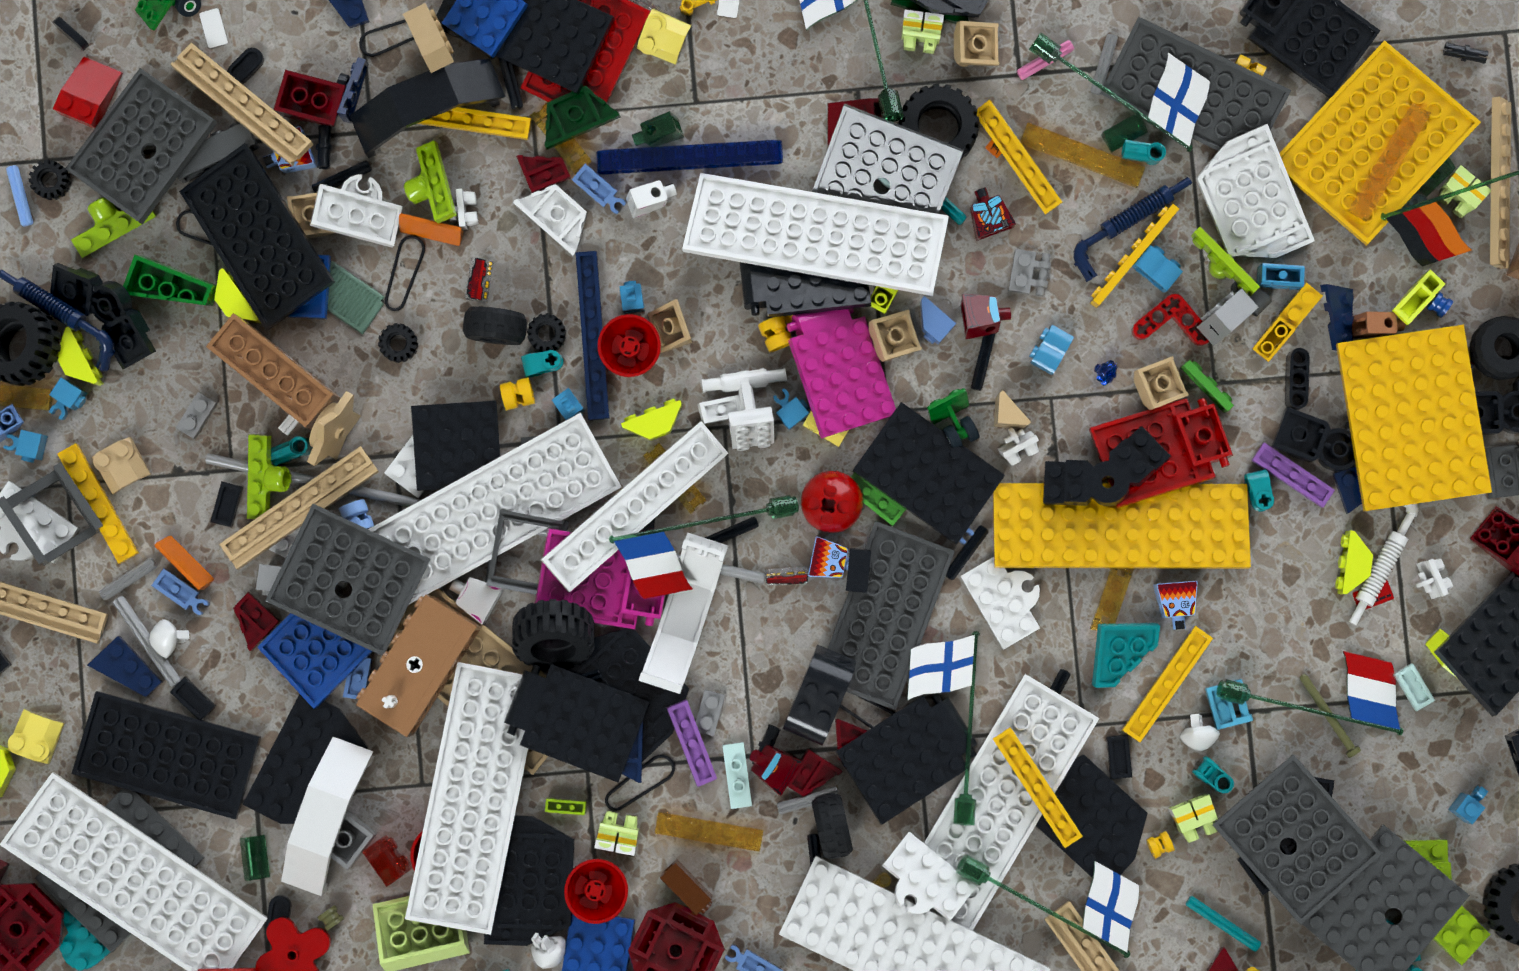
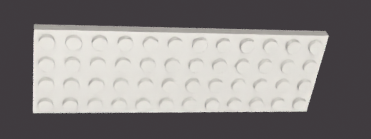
[682,173,949,296]
[368,413,621,604]
[405,662,528,935]
[894,674,1099,931]
[0,772,268,971]
[779,856,1050,971]

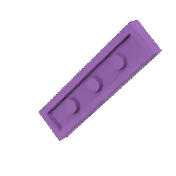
[1251,443,1335,508]
[666,699,717,787]

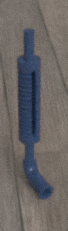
[1073,177,1192,282]
[0,269,115,371]

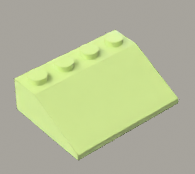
[372,896,470,971]

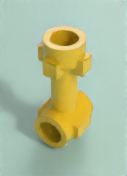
[679,0,717,16]

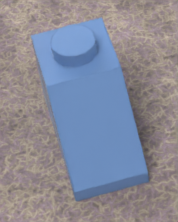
[920,296,956,345]

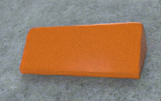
[399,213,464,246]
[155,536,214,590]

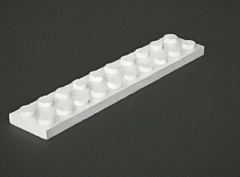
[540,421,728,592]

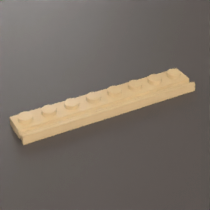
[171,43,314,166]
[1490,97,1511,269]
[219,446,379,570]
[0,581,109,644]
[1044,901,1119,971]

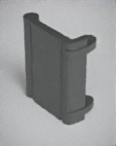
[1485,444,1519,499]

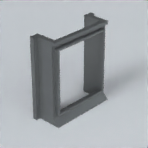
[0,462,103,566]
[485,509,569,595]

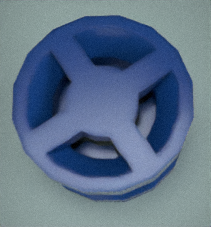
[1426,291,1453,318]

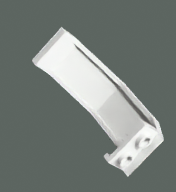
[638,532,728,694]
[281,737,375,896]

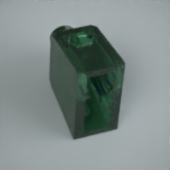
[632,111,684,148]

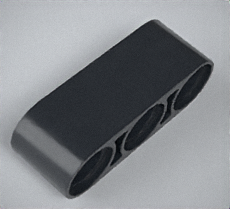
[1285,348,1310,410]

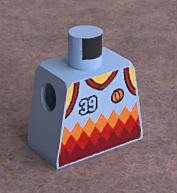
[263,126,317,173]
[808,536,849,578]
[1153,581,1197,630]

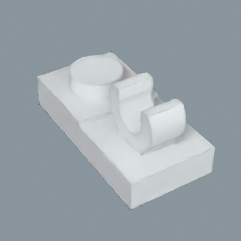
[697,395,741,424]

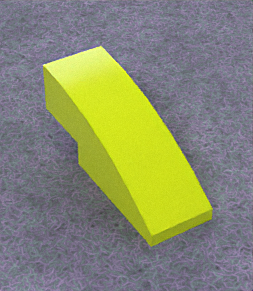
[1392,269,1445,325]

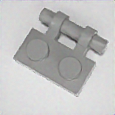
[1008,249,1051,296]

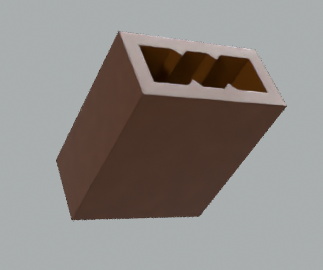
[660,859,713,915]

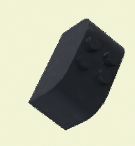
[783,644,857,746]

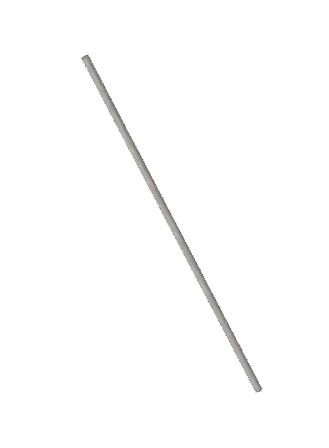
[206,453,765,584]

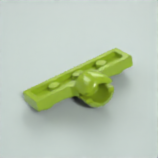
[404,140,457,224]
[71,197,156,258]
[1191,227,1260,297]
[247,434,292,519]

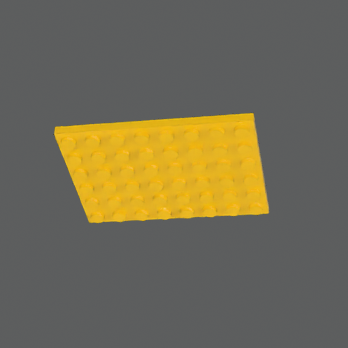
[1279,40,1481,246]
[1336,324,1492,512]

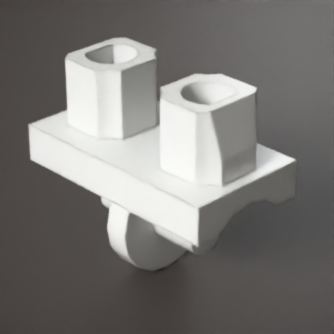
[450,188,479,230]
[997,427,1039,465]
[1416,559,1453,599]

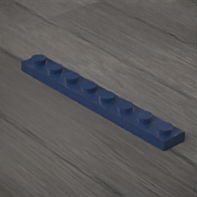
[575,251,610,420]

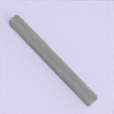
[113,596,181,687]

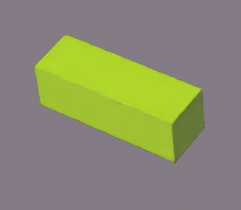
[545,798,587,815]

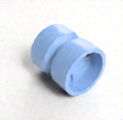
[338,499,374,529]

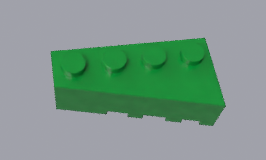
[123,255,217,306]

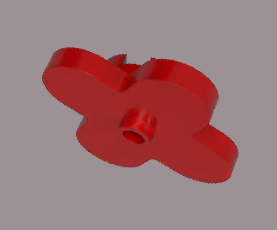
[256,917,331,971]

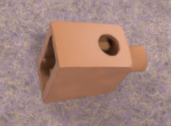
[1352,312,1405,338]

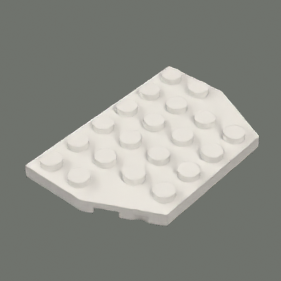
[1196,124,1315,258]

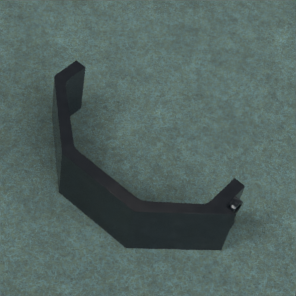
[350,58,506,158]

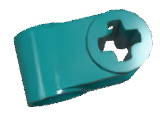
[521,350,564,378]
[1244,469,1274,512]
[1192,756,1234,793]

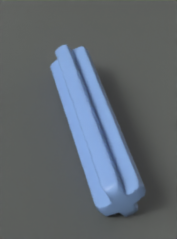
[6,165,33,227]

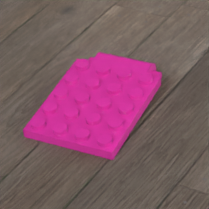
[787,308,896,439]
[535,528,665,629]

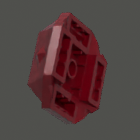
[0,883,64,971]
[628,902,725,971]

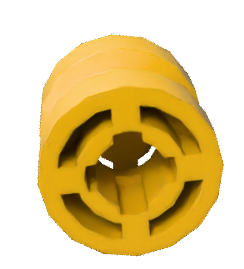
[1146,831,1175,859]

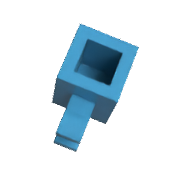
[619,281,645,314]
[49,377,88,420]
[552,388,585,420]
[773,388,810,431]
[3,430,48,463]
[1448,785,1488,825]

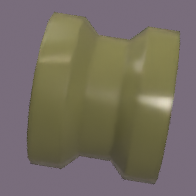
[317,905,345,931]

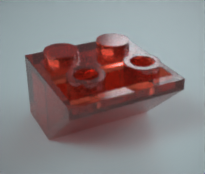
[362,835,411,887]

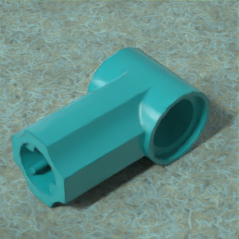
[1121,140,1166,165]
[271,436,313,466]

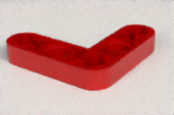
[1131,294,1209,346]

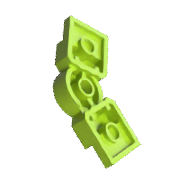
[1403,839,1491,965]

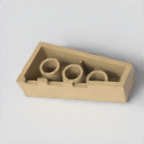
[403,3,454,73]

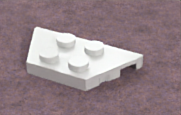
[513,184,587,257]

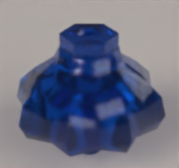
[1094,360,1118,386]

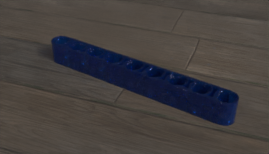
[596,140,783,175]

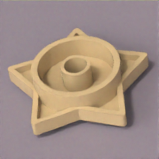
[307,391,361,466]

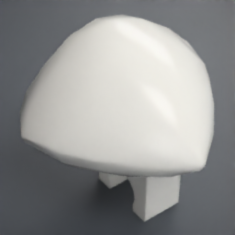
[149,619,189,658]
[1180,714,1220,751]
[531,933,566,969]

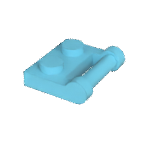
[1205,679,1253,730]

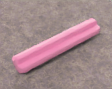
[1017,40,1074,80]

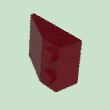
[274,70,346,127]

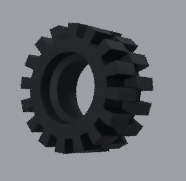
[28,160,71,200]
[527,313,566,352]
[378,323,418,363]

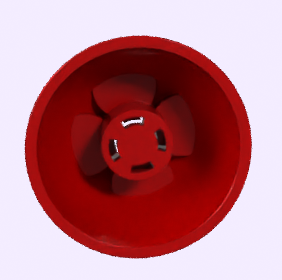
[598,314,661,377]
[801,471,863,533]
[564,859,628,924]

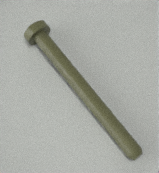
[1300,674,1361,758]

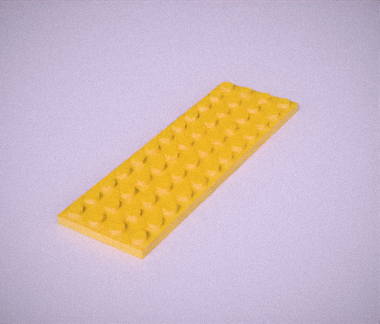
[993,483,1251,569]

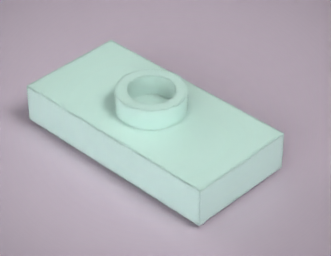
[1393,663,1435,711]

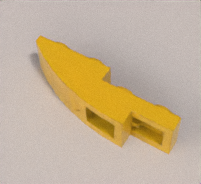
[1252,282,1323,362]

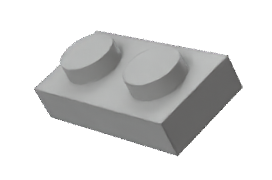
[176,392,218,439]
[696,689,725,736]

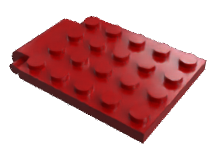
[1089,398,1233,508]

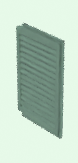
[327,261,385,335]

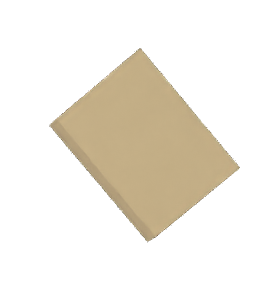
[647,299,692,353]
[994,390,1031,429]

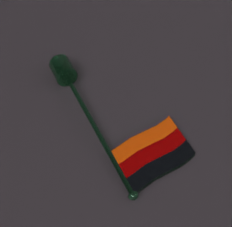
[1380,170,1519,266]

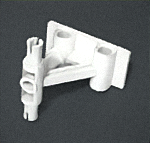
[702,368,787,451]

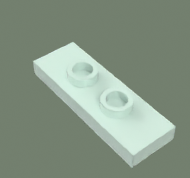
[723,742,752,809]

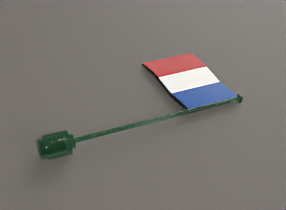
[609,495,799,599]
[1217,651,1404,736]

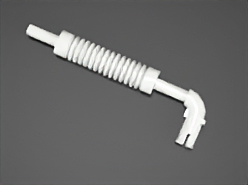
[1349,504,1419,626]

